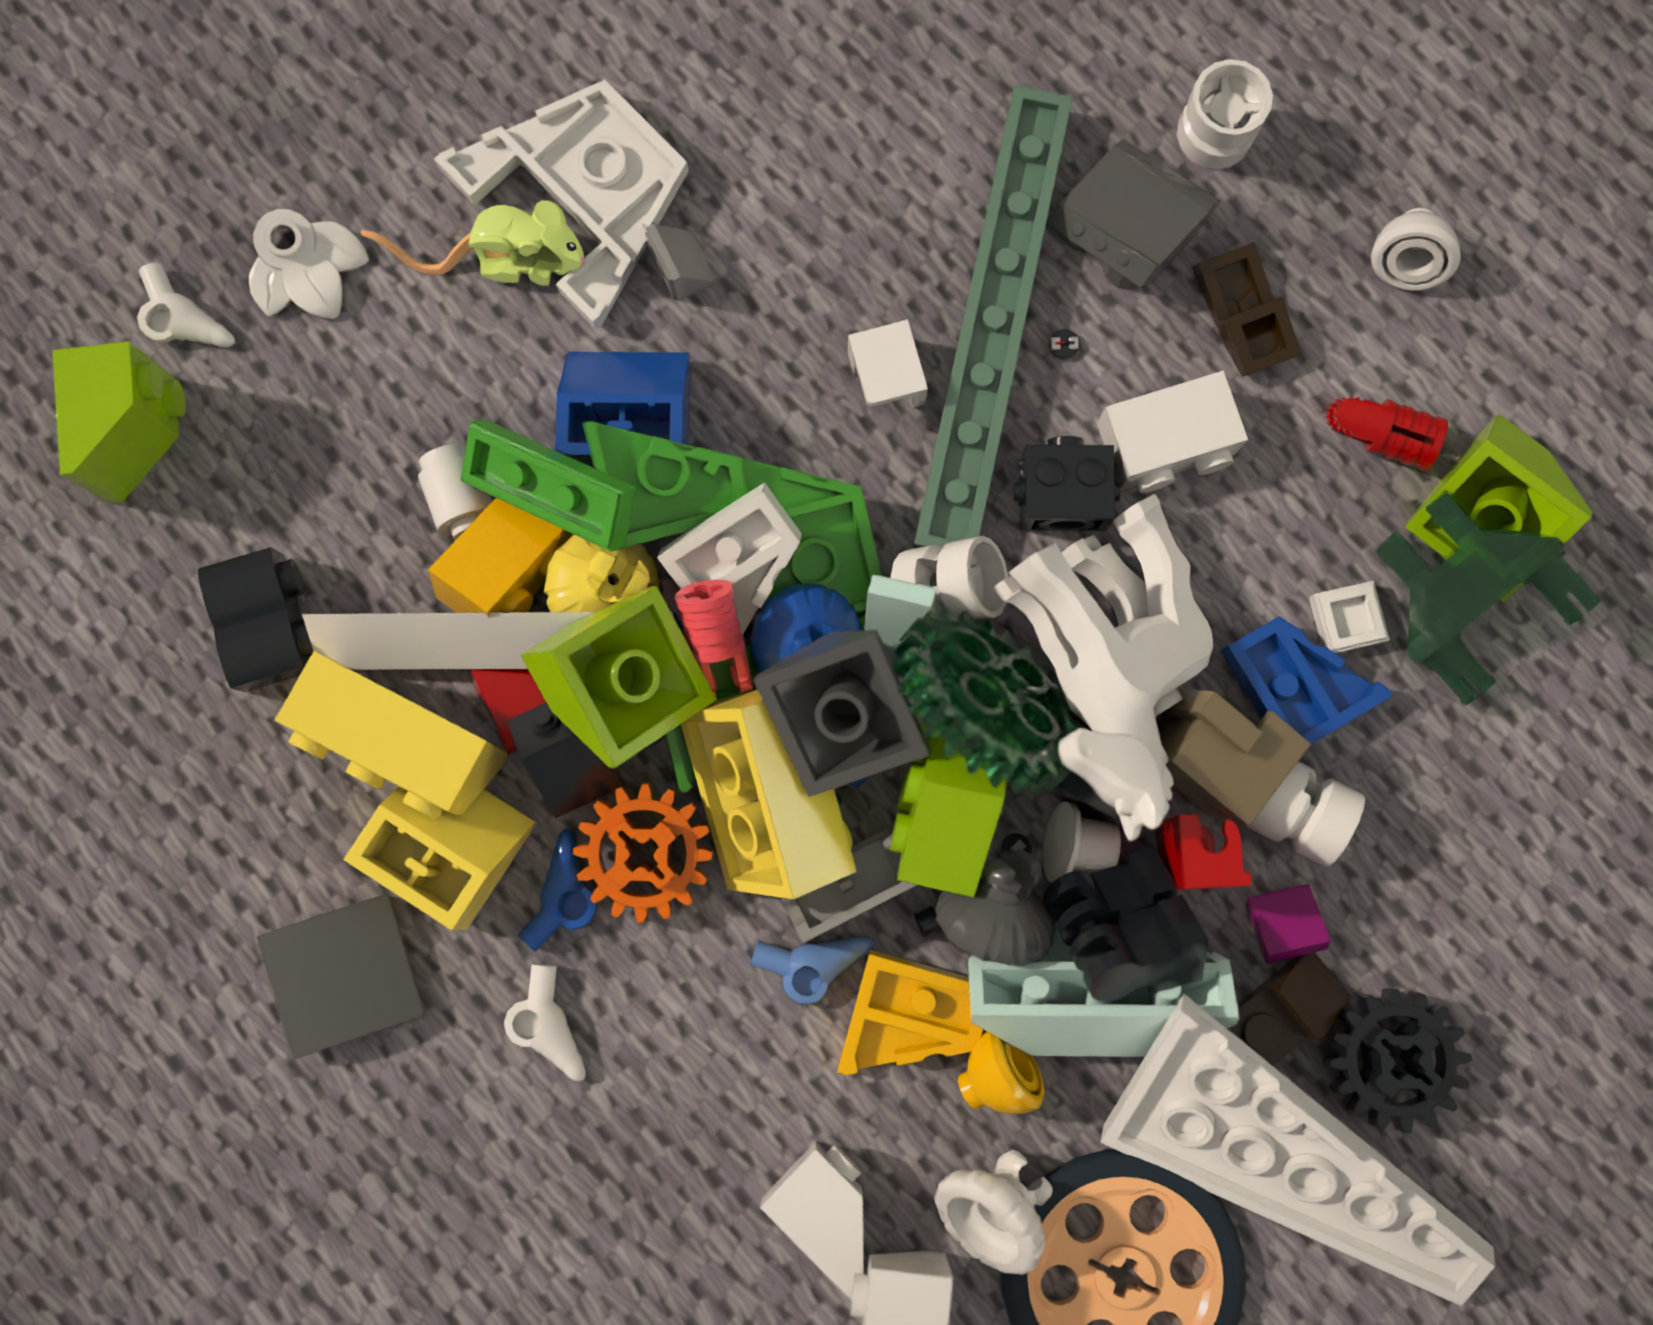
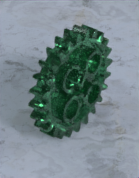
[893,608,1085,795]

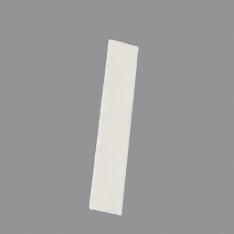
[302,611,673,670]

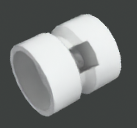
[1177,59,1273,169]
[891,536,1008,628]
[1244,761,1365,867]

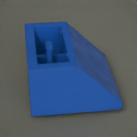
[555,352,690,468]

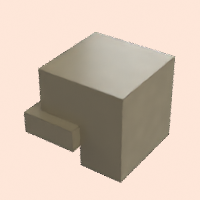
[1157,688,1311,826]

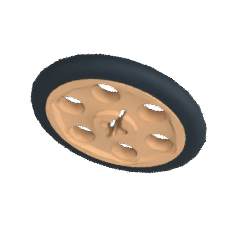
[1001,1149,1246,1325]

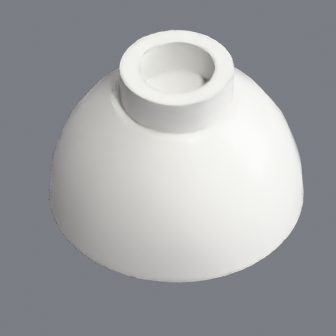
[1371,208,1461,291]

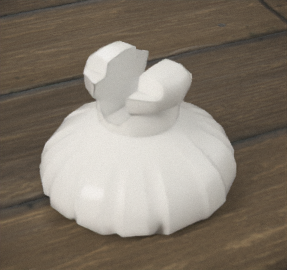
[934,1150,1053,1275]

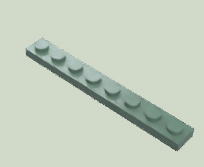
[913,85,1073,549]

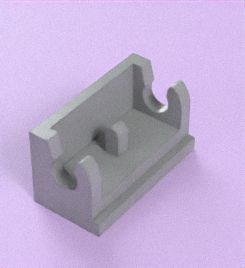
[780,829,917,943]

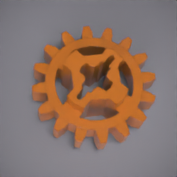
[573,782,713,923]

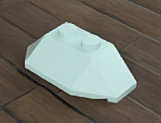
[968,920,1239,1057]

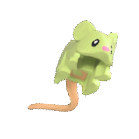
[361,200,585,286]

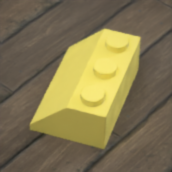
[274,651,509,820]
[681,690,857,900]

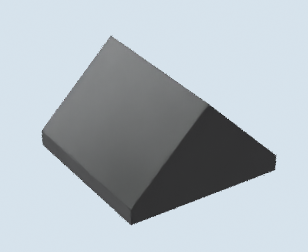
[754,630,932,797]

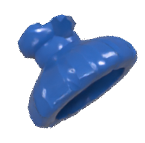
[749,583,864,674]

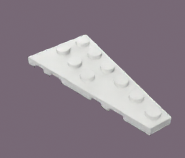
[1100,994,1495,1306]

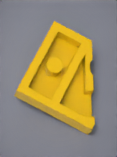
[837,949,983,1075]

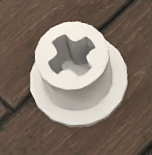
[1042,801,1121,882]

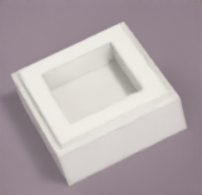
[1309,581,1390,654]

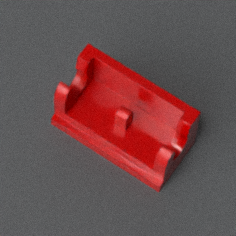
[1156,814,1252,890]

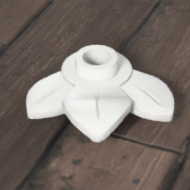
[249,209,369,319]

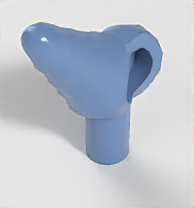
[750,936,874,1005]

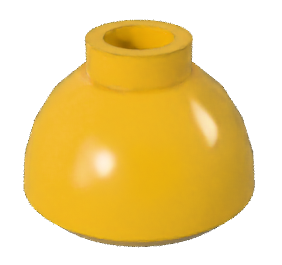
[958,1032,1044,1115]

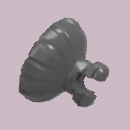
[935,849,1056,965]

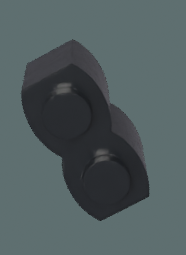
[198,547,313,692]

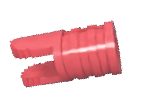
[675,580,754,697]

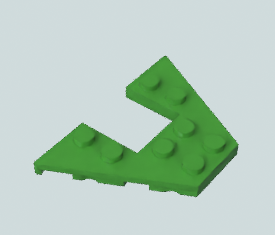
[582,421,882,793]

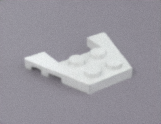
[434,80,689,329]

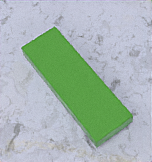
[460,419,637,552]

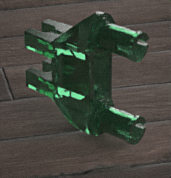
[1376,490,1602,706]

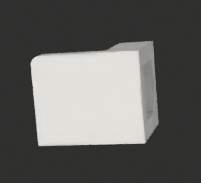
[848,319,928,408]

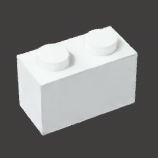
[1097,370,1248,493]

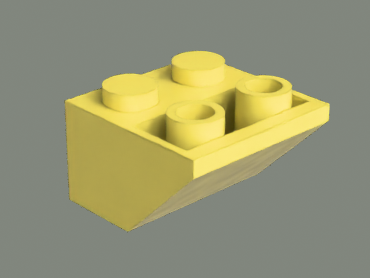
[343,786,537,930]

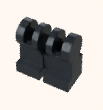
[1043,844,1209,1002]

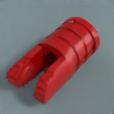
[1325,396,1448,471]

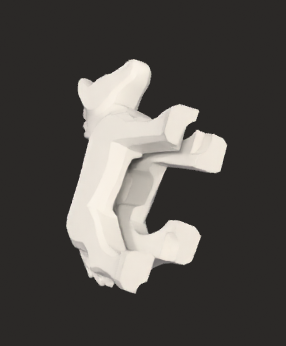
[994,494,1213,841]

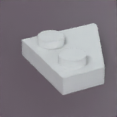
[657,482,802,635]

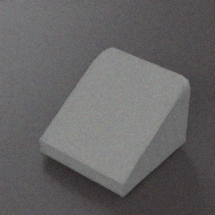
[645,224,714,301]

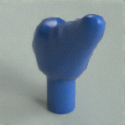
[518,828,597,952]

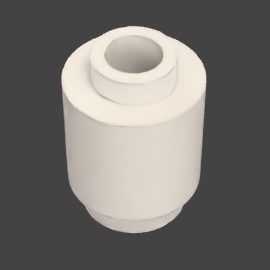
[418,443,493,540]

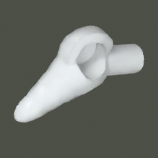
[137,262,235,348]
[504,964,586,1082]

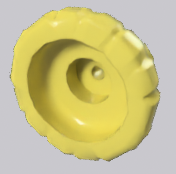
[543,535,661,612]

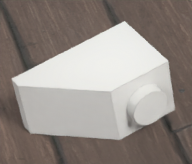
[760,1141,864,1300]
[850,1251,953,1325]

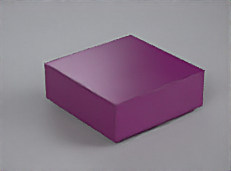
[1245,884,1331,964]

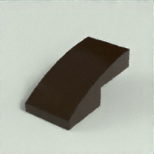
[1192,242,1302,377]

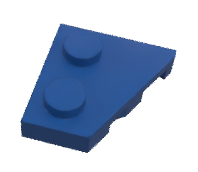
[1220,616,1393,744]

